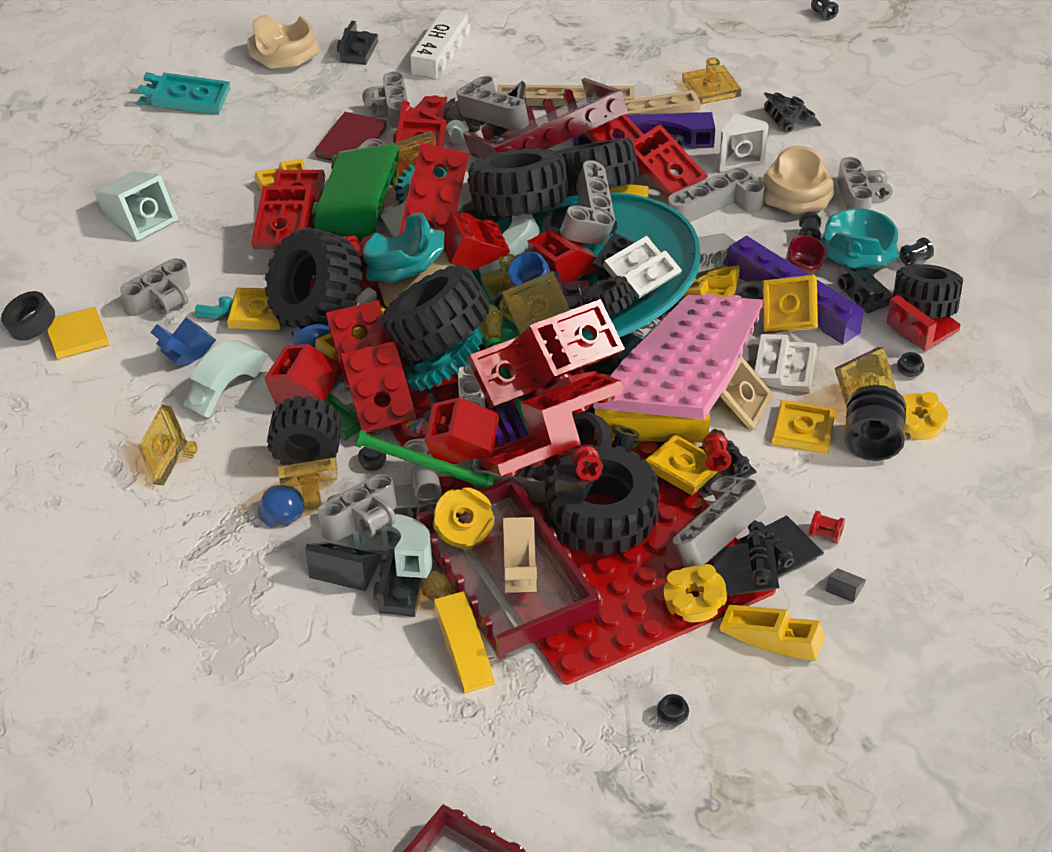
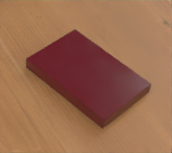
[315,112,387,160]

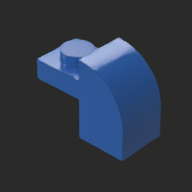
[150,317,216,366]

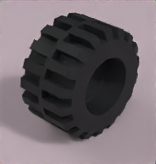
[893,264,963,318]
[267,396,342,471]

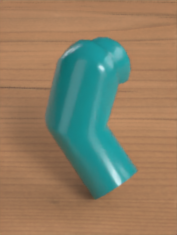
[195,296,233,319]

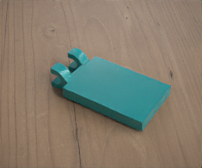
[137,72,230,115]

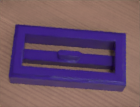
[489,404,528,446]

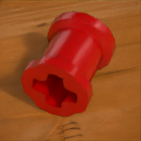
[702,433,731,472]
[572,445,603,481]
[809,510,845,544]

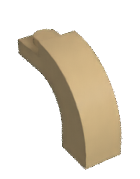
[503,517,537,593]

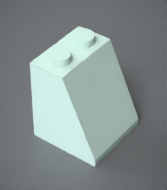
[93,171,179,241]

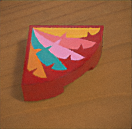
[401,417,428,439]

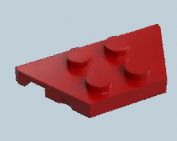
[395,100,447,177]

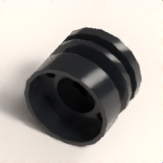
[844,385,907,461]

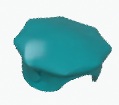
[819,208,899,269]
[363,213,445,283]

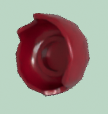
[786,235,826,275]

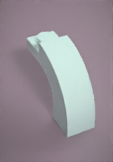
[479,214,541,281]
[183,340,268,418]
[353,514,432,578]

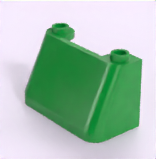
[312,144,400,239]

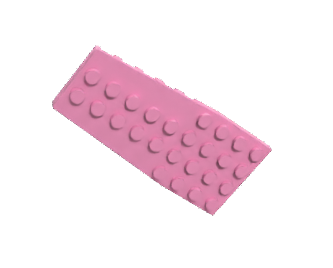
[593,293,763,419]

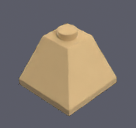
[719,356,774,431]

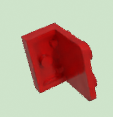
[886,295,961,351]

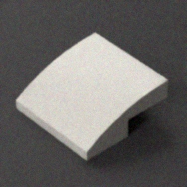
[603,236,682,298]
[754,334,817,393]

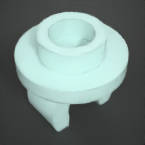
[445,120,469,144]

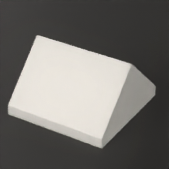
[718,113,768,173]

